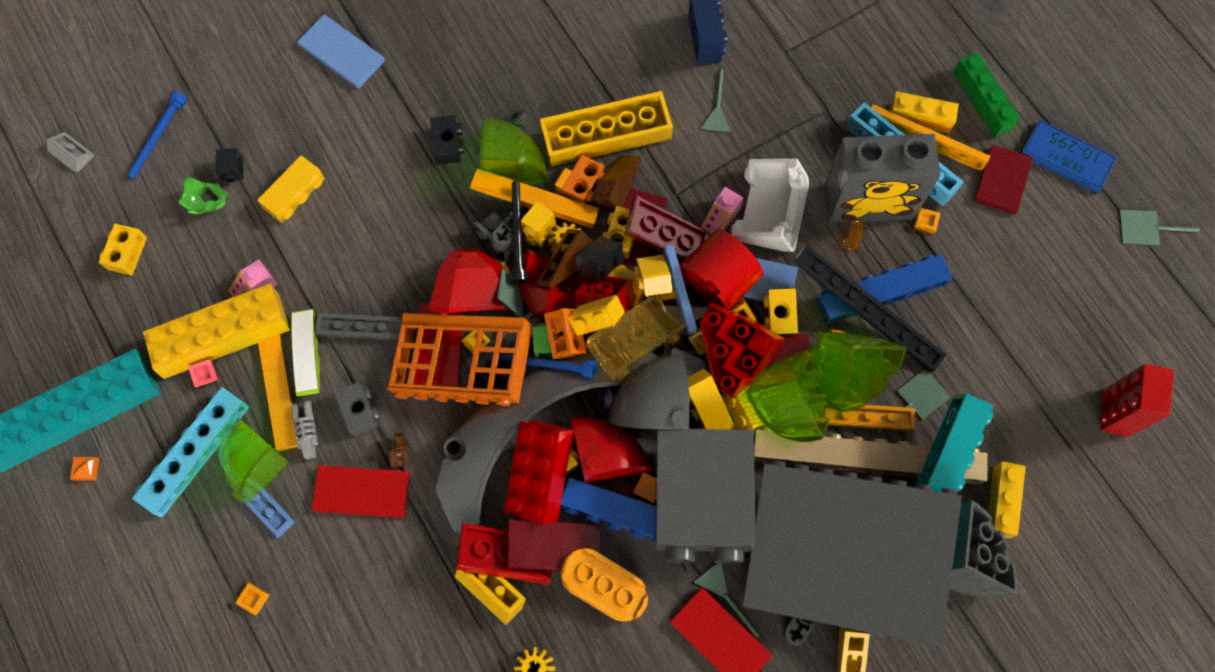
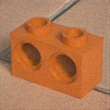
[562,155,605,204]
[544,308,586,359]

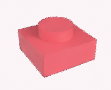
[188,359,218,387]

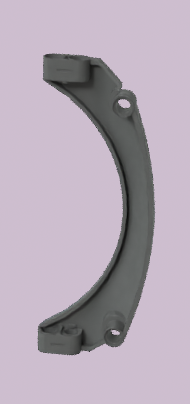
[435,338,711,536]

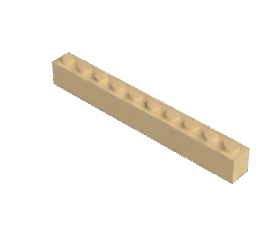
[754,427,987,485]

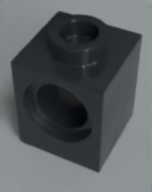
[216,148,244,183]

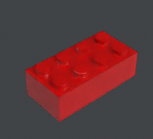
[1099,364,1174,437]
[504,420,574,525]

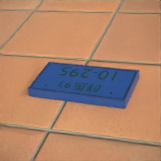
[1021,119,1117,193]

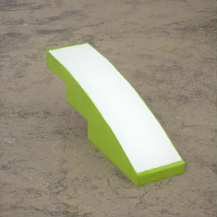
[291,309,320,397]

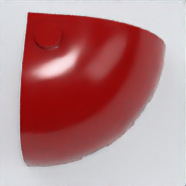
[571,417,652,485]

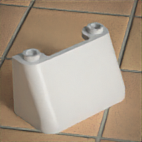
[731,159,809,252]

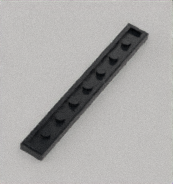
[792,245,947,372]

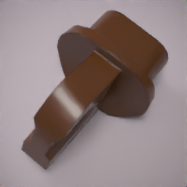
[390,433,409,469]

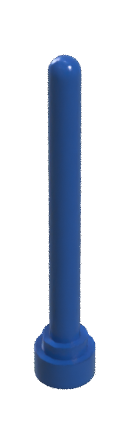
[127,91,188,179]
[498,353,598,378]

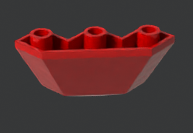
[429,249,511,315]
[519,250,587,318]
[700,303,785,399]

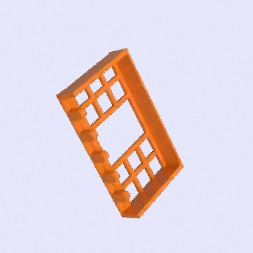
[387,313,533,406]

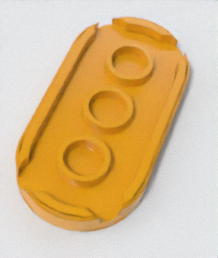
[561,548,648,622]

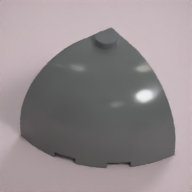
[609,355,689,429]
[950,500,1017,597]

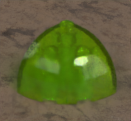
[479,117,548,183]
[815,332,907,412]
[745,348,830,442]
[219,417,290,503]

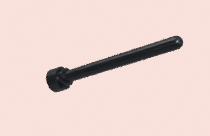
[510,180,528,283]

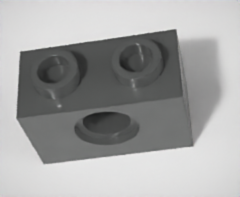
[334,382,380,437]

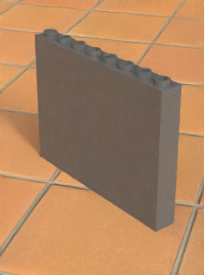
[743,460,962,647]

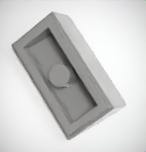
[47,132,94,173]

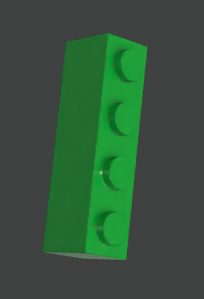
[953,52,1021,138]

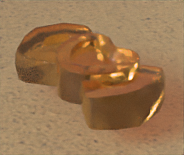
[843,220,867,250]

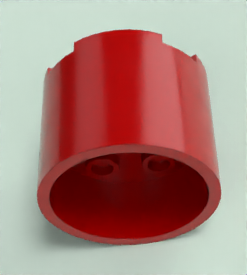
[679,229,764,310]

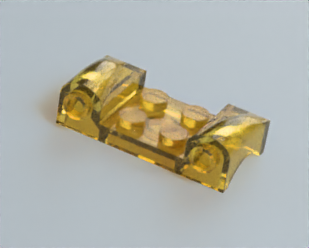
[585,294,686,381]

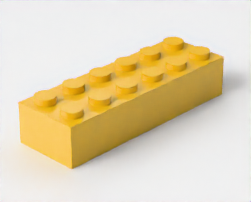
[540,91,673,167]
[143,283,290,379]

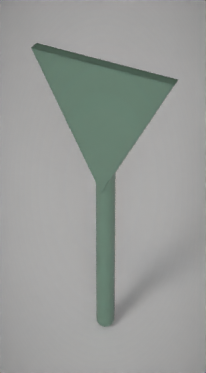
[700,69,731,133]
[694,563,758,637]

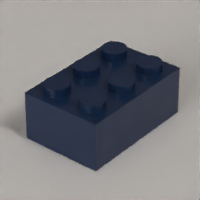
[688,0,728,66]

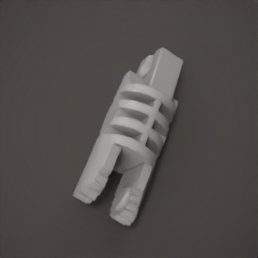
[291,401,318,460]

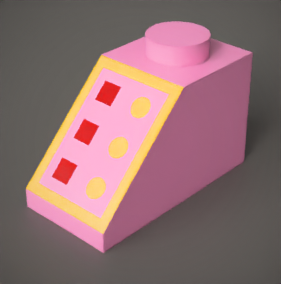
[701,187,743,236]
[228,259,277,297]

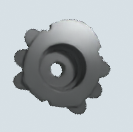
[505,109,527,129]

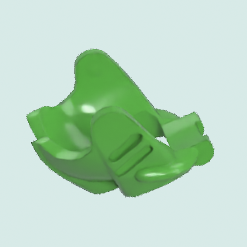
[179,177,228,214]

